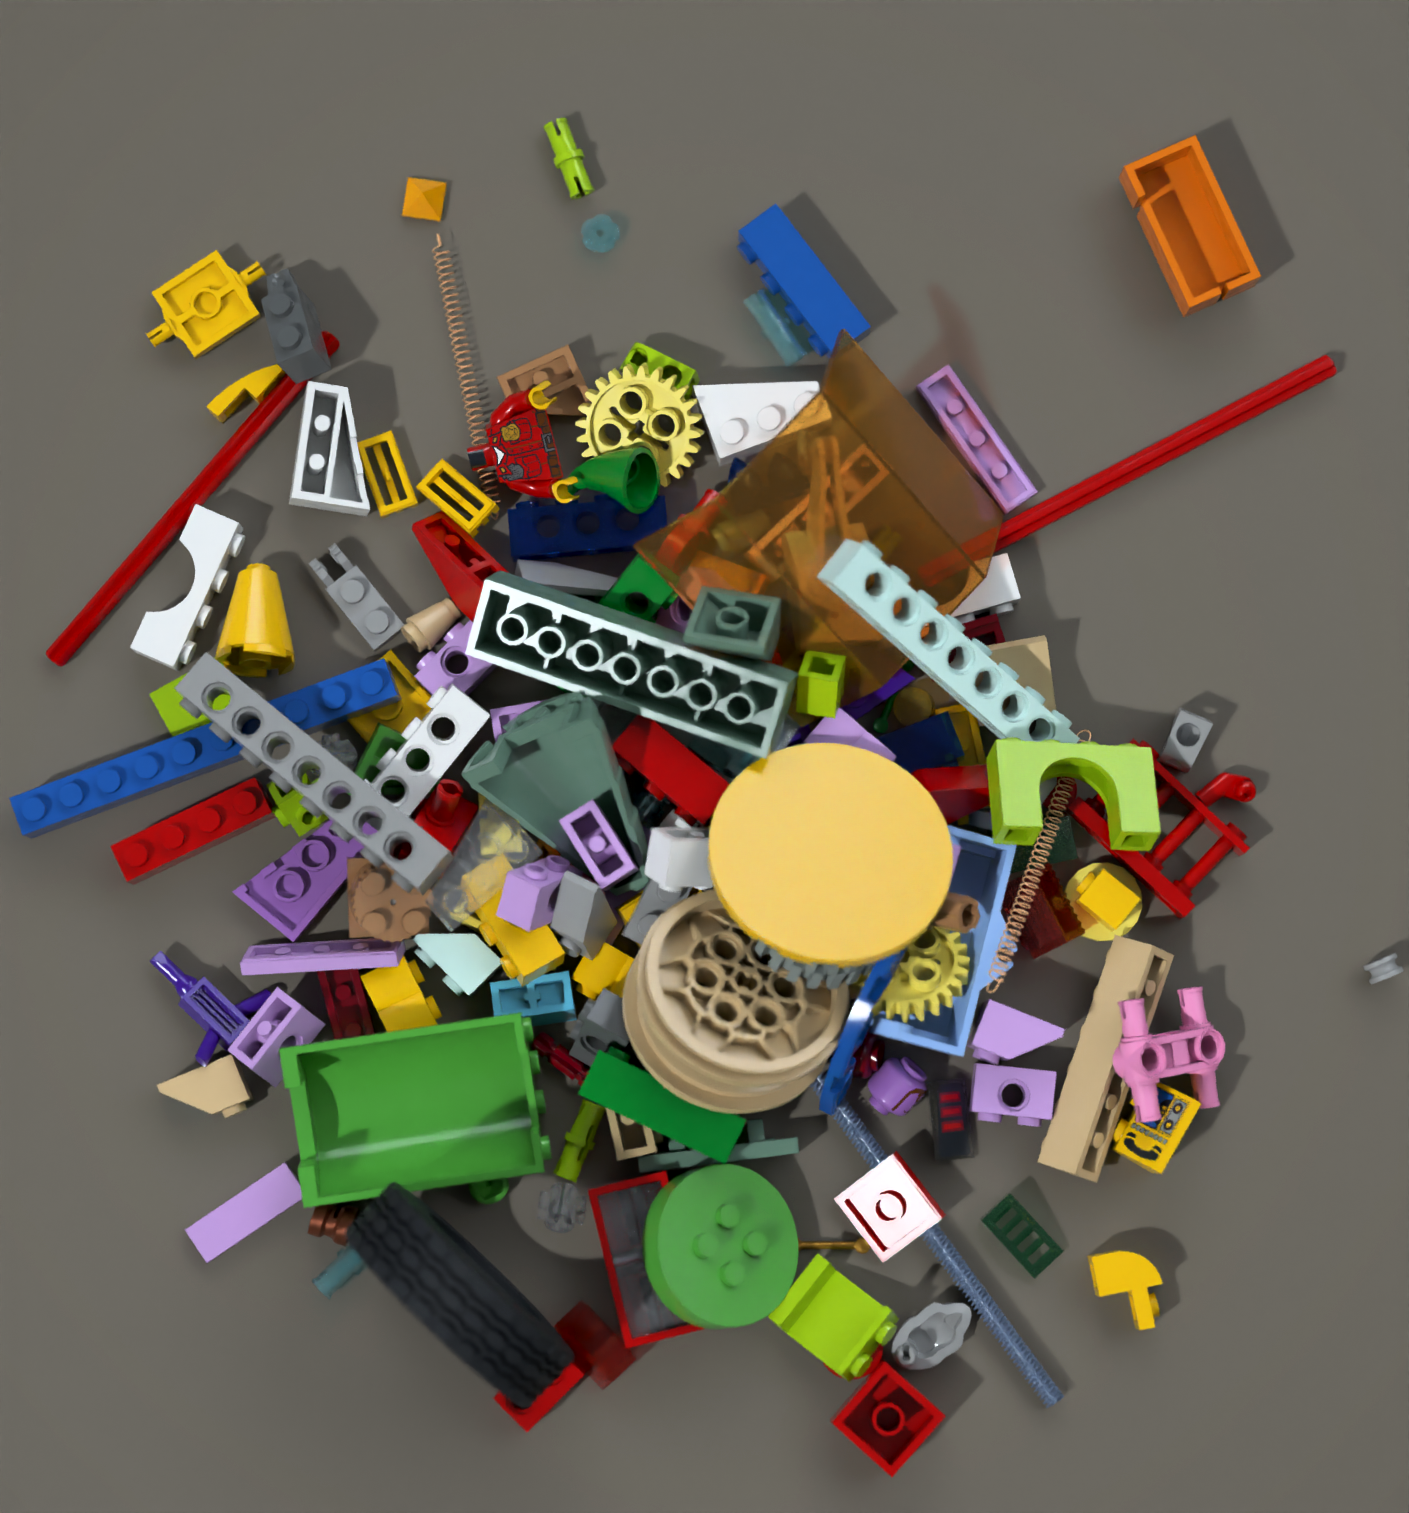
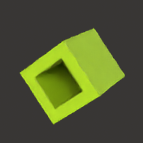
[796,650,846,718]

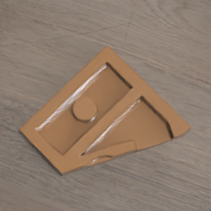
[496,345,592,416]

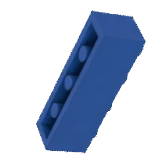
[737,203,871,362]

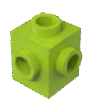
[266,772,328,837]

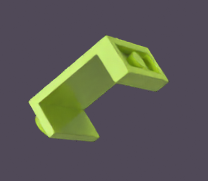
[768,1253,899,1383]

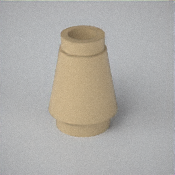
[401,597,461,653]

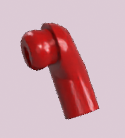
[1195,772,1257,808]

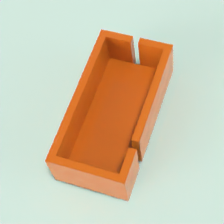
[1119,135,1261,318]

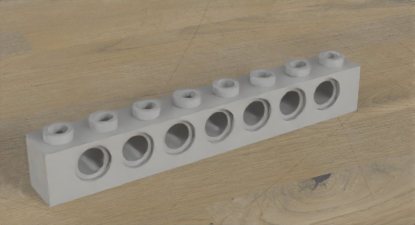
[175,652,455,895]

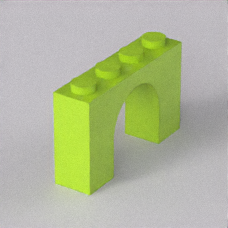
[986,737,1161,851]

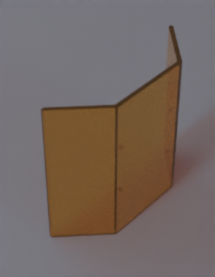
[633,329,1004,728]

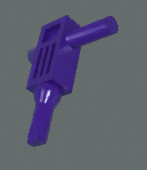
[150,951,272,1067]

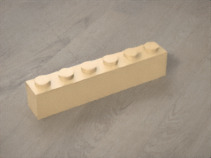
[1037,935,1174,1183]

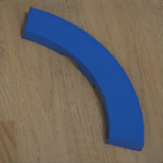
[819,945,909,1116]

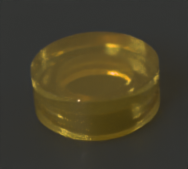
[893,687,935,727]

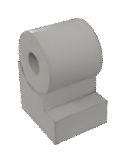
[1158,707,1213,774]

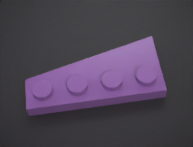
[233,819,378,943]

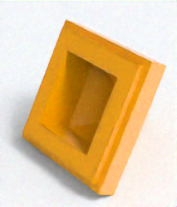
[402,177,447,222]

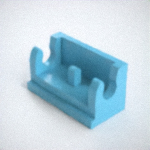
[490,971,577,1027]

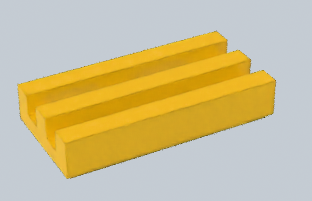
[357,430,419,518]
[416,458,500,538]

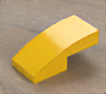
[206,364,285,424]

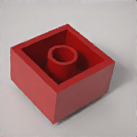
[830,1359,946,1477]

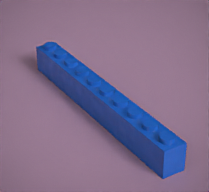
[9,658,402,839]

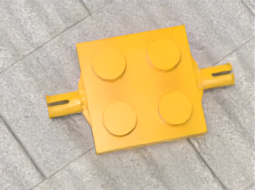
[146,250,266,359]

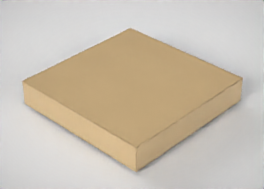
[975,635,1056,726]

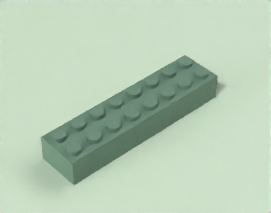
[465,570,799,759]

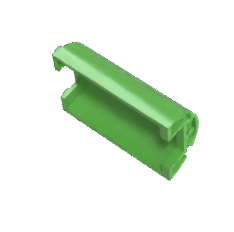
[279,1012,552,1208]

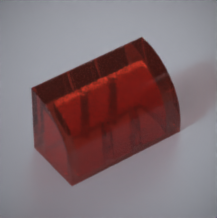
[553,1299,637,1390]

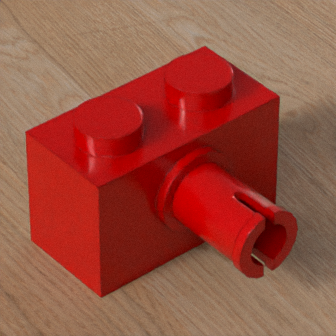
[398,779,479,880]

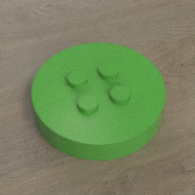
[642,1164,799,1329]

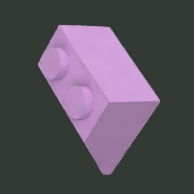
[967,999,1065,1065]

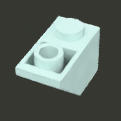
[412,934,502,997]

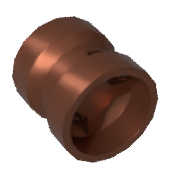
[307,1203,359,1247]

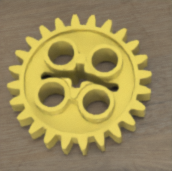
[575,363,704,487]
[848,926,970,1023]

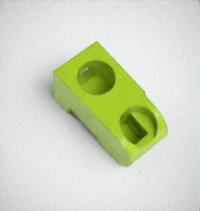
[619,342,700,400]

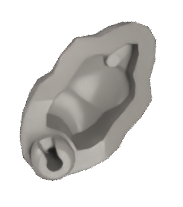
[892,1302,972,1370]

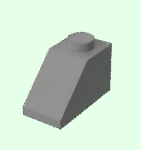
[550,870,617,960]

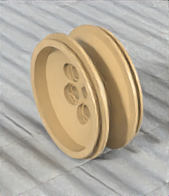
[622,889,850,1114]

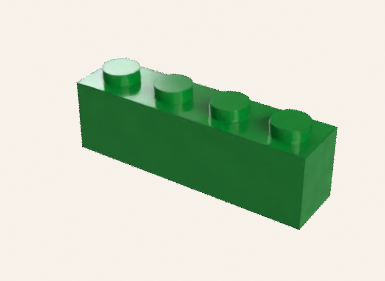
[578,1046,746,1164]

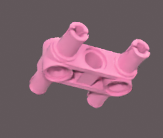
[1113,986,1225,1122]

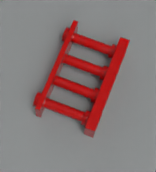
[1064,739,1250,919]

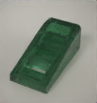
[979,1192,1064,1279]

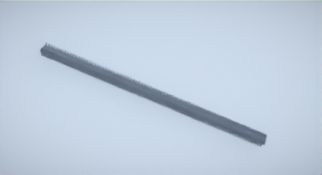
[810,1072,1064,1408]

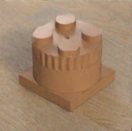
[346,855,433,942]

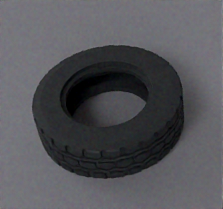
[345,1182,575,1408]

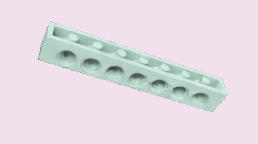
[817,539,1080,743]

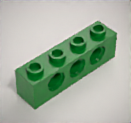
[557,547,681,698]

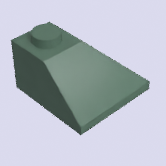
[683,585,781,661]

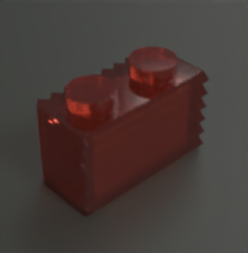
[1002,863,1085,960]

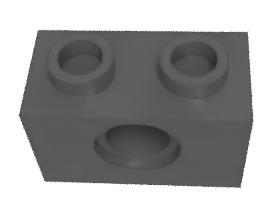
[569,988,631,1067]

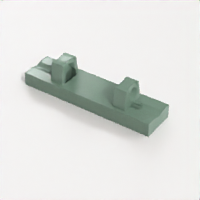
[638,1119,799,1173]

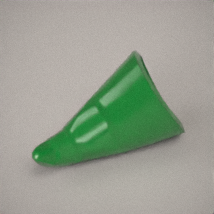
[567,447,661,514]

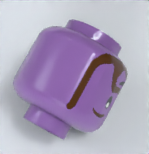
[868,1056,927,1116]

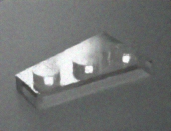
[425,798,543,932]

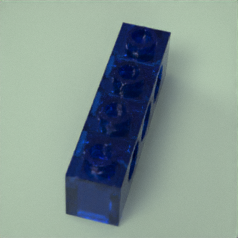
[507,494,668,562]

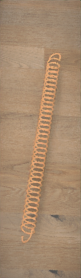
[432,233,500,520]
[987,730,1091,993]

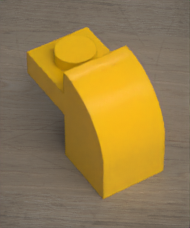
[1087,1250,1163,1330]

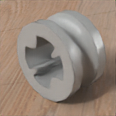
[1363,953,1404,985]

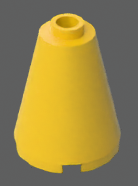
[215,563,295,677]

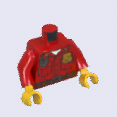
[467,380,580,503]

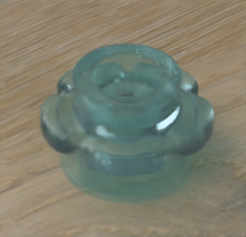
[581,214,620,253]

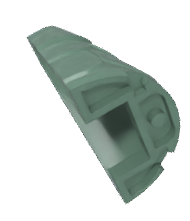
[461,692,650,896]

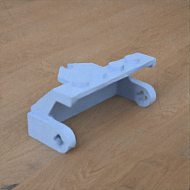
[855,825,1017,1057]

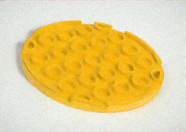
[708,743,953,967]

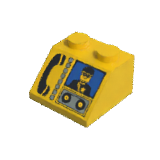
[1111,1082,1201,1174]

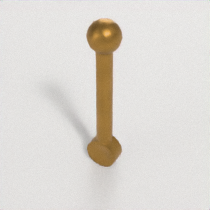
[798,1237,870,1254]

